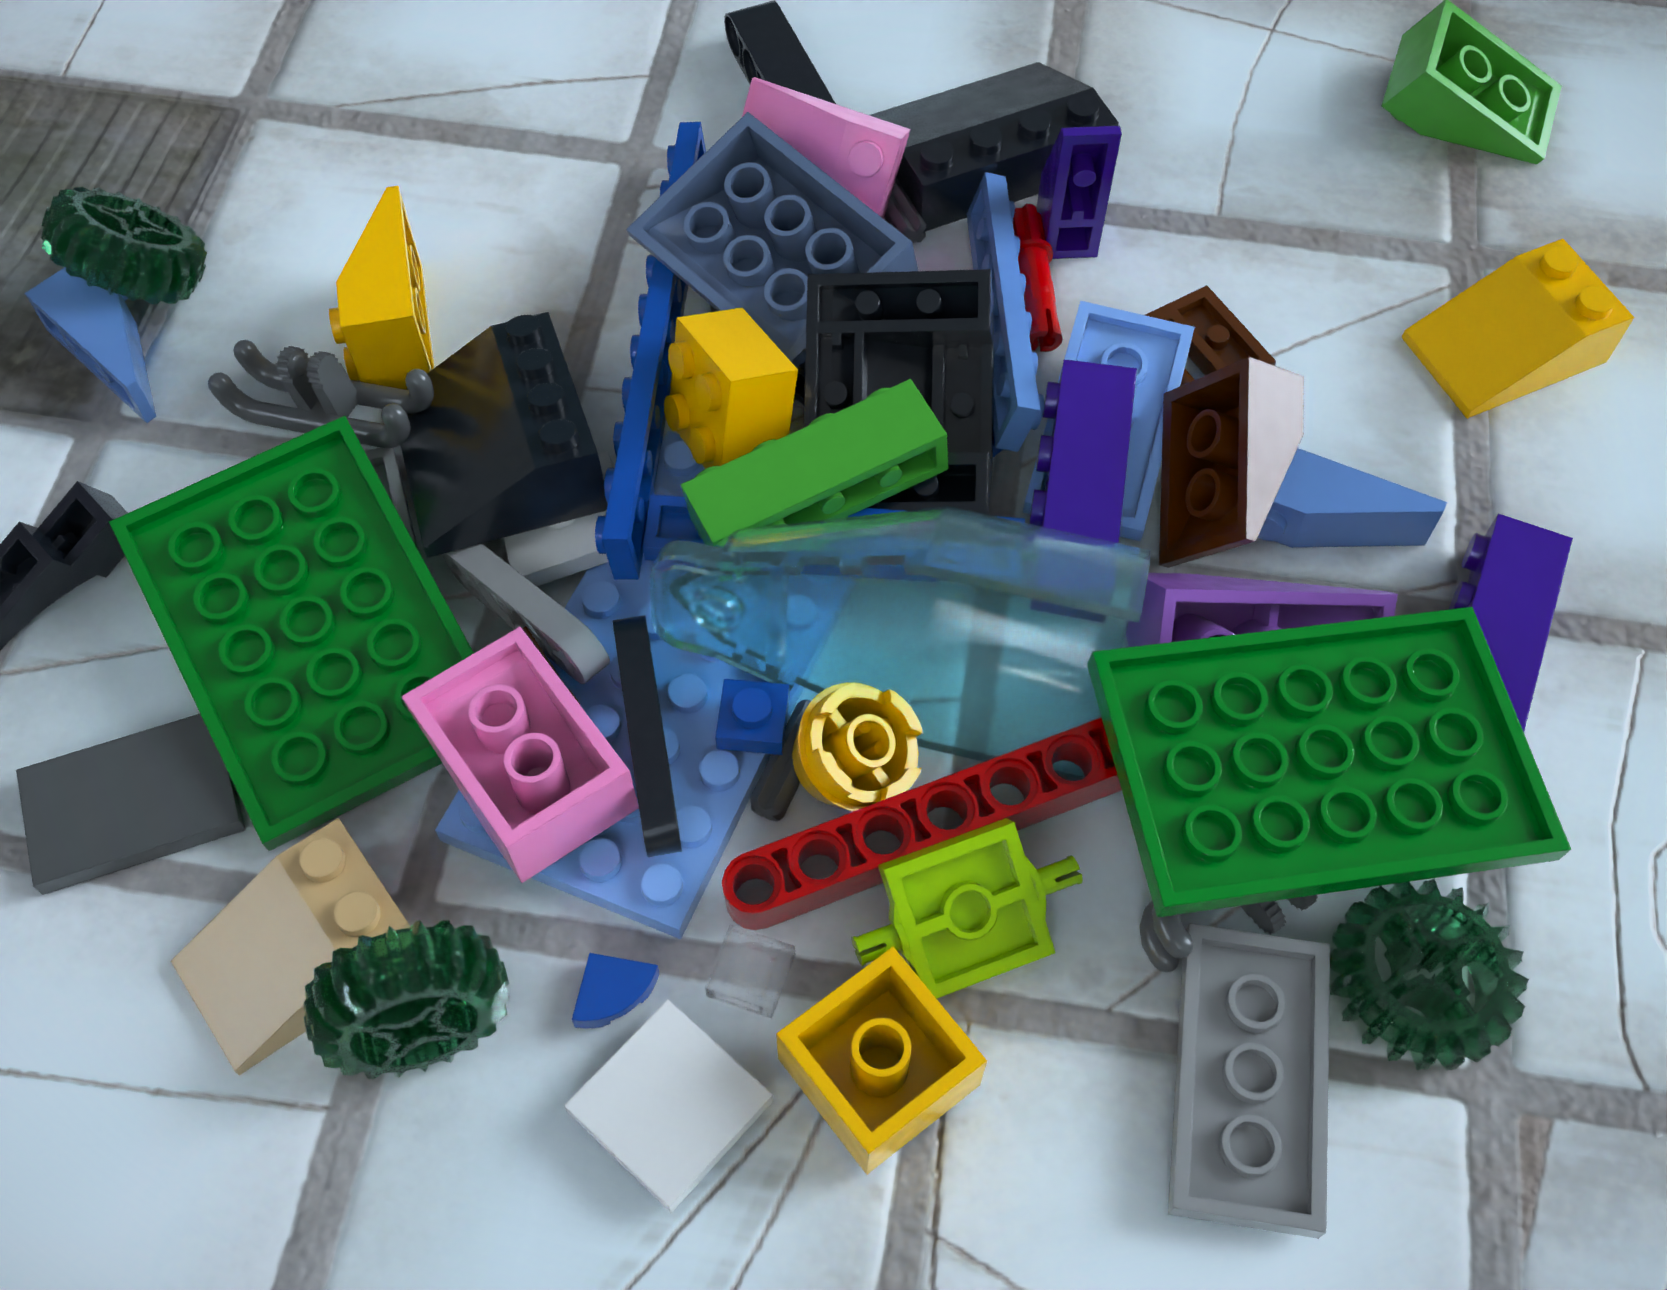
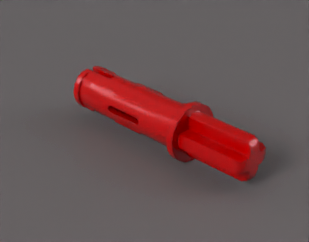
[1013,203,1063,352]

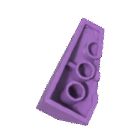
[1126,572,1398,647]

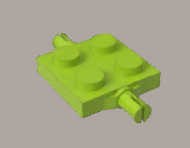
[851,818,1083,999]

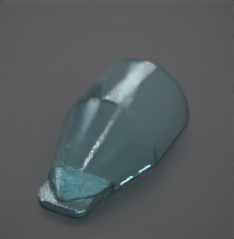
[650,506,1150,781]

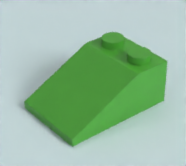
[1381,0,1562,164]

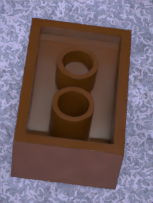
[1159,357,1304,568]

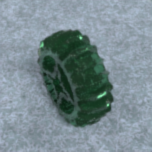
[41,187,207,304]
[1330,878,1529,1071]
[303,920,510,1079]

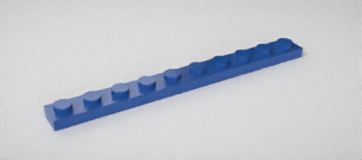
[595,122,706,580]

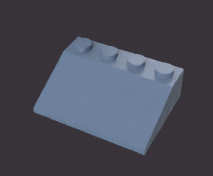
[626,112,918,367]

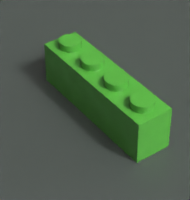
[680,379,948,575]

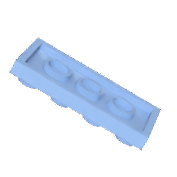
[1023,301,1195,542]

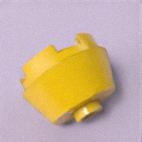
[792,682,923,812]

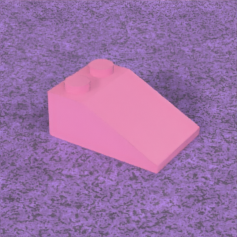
[742,77,911,219]
[401,627,639,883]

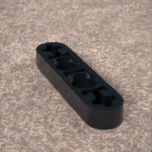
[613,615,682,857]

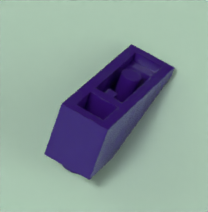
[1036,126,1122,259]

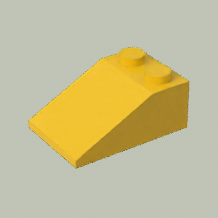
[329,185,434,389]
[1401,238,1635,419]

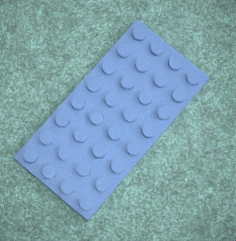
[435,431,859,939]

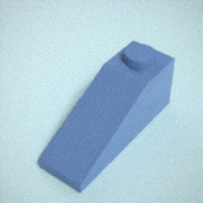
[25,256,156,423]
[1258,448,1447,548]

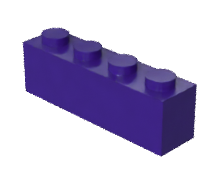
[1022,359,1137,616]
[1449,513,1573,732]

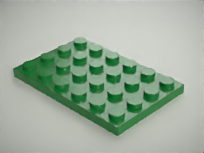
[109,415,474,851]
[1087,607,1571,917]

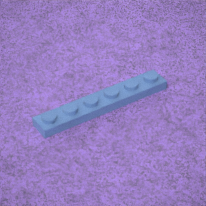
[966,172,1044,452]

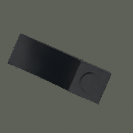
[0,481,128,650]

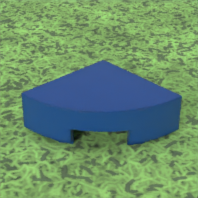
[572,953,660,1029]

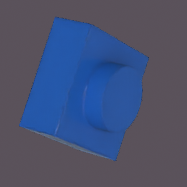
[715,679,790,755]

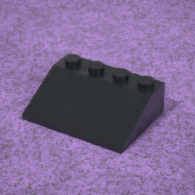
[869,62,1119,232]
[400,312,608,558]

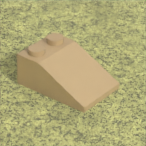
[171,818,426,1075]

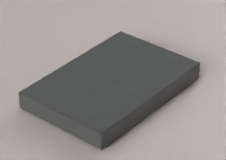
[16,714,246,895]

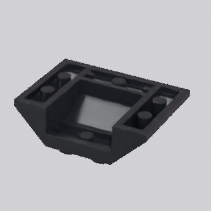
[804,269,994,516]

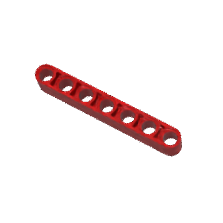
[722,717,1122,930]

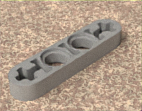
[443,544,610,684]

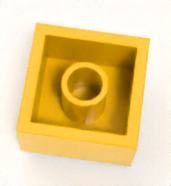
[664,308,798,469]
[776,947,987,1175]

